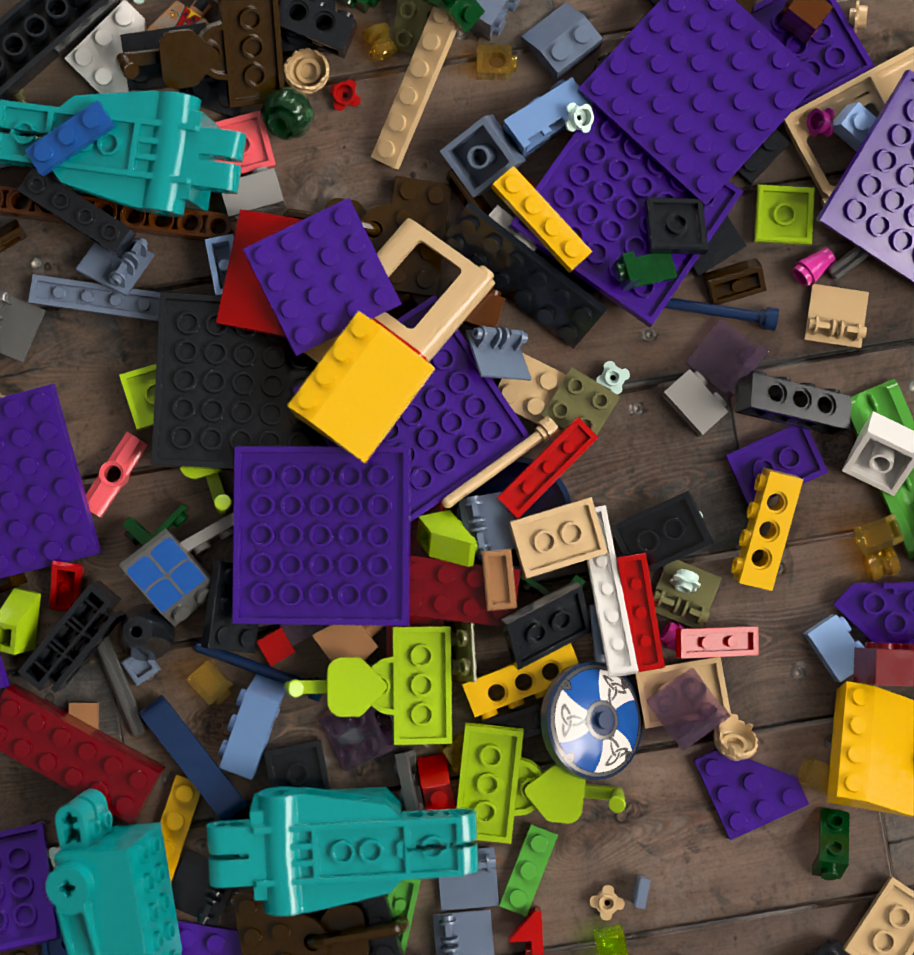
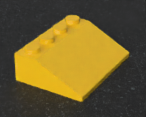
[288,311,435,464]
[827,681,914,817]

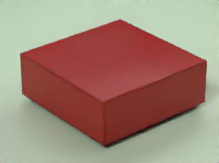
[257,627,296,666]

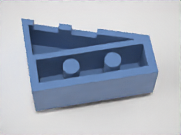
[503,78,592,158]
[218,674,286,780]

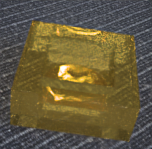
[438,730,464,773]

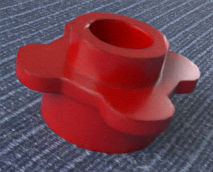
[329,79,361,111]

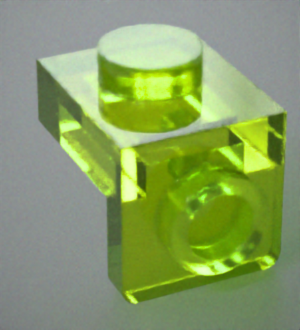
[593,924,628,955]

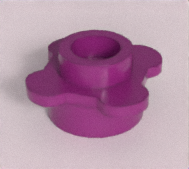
[807,108,835,137]

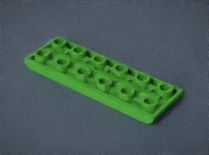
[850,379,914,559]

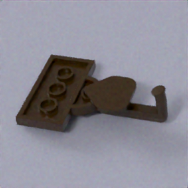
[115,0,286,108]
[283,176,452,297]
[232,891,409,955]

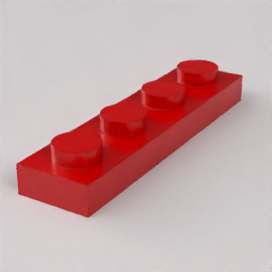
[496,417,599,519]
[616,553,665,672]

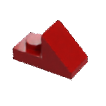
[50,561,86,612]
[417,753,456,810]
[507,907,544,955]

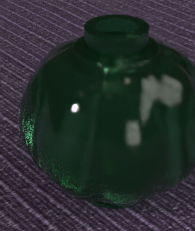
[260,87,314,141]

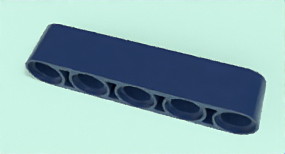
[139,694,248,821]

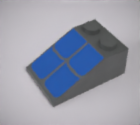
[119,529,211,627]

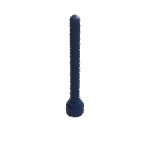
[665,298,779,331]
[193,641,324,702]

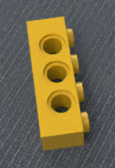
[731,467,803,591]
[462,643,579,720]

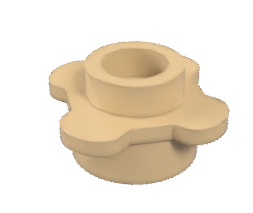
[849,0,868,33]
[590,885,625,920]

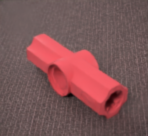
[86,432,149,518]

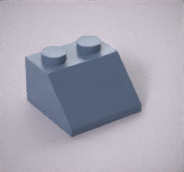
[521,2,603,81]

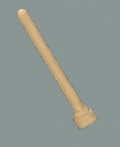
[442,416,561,508]

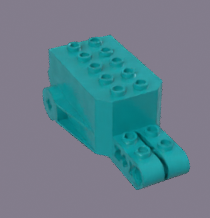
[0,91,247,217]
[206,787,478,916]
[46,789,182,955]

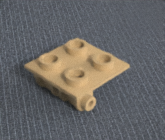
[804,284,869,348]

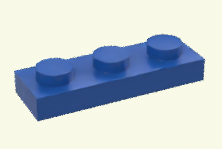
[25,100,116,176]

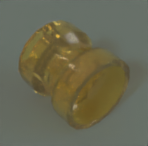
[362,23,398,61]
[862,546,901,582]

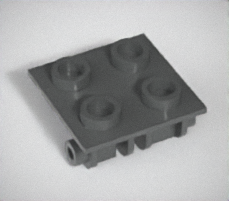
[0,290,46,363]

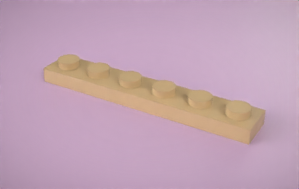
[371,6,458,169]

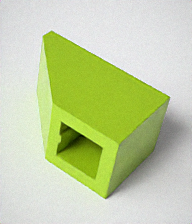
[417,510,477,567]
[0,588,41,655]

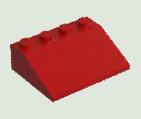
[216,209,302,339]

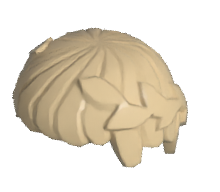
[283,48,330,94]
[713,714,758,761]

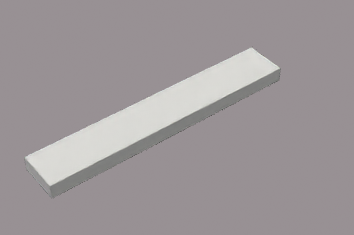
[586,505,638,678]

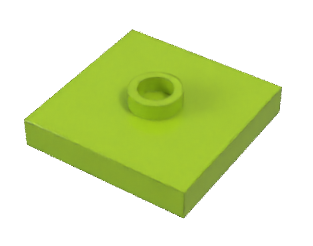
[754,185,815,246]

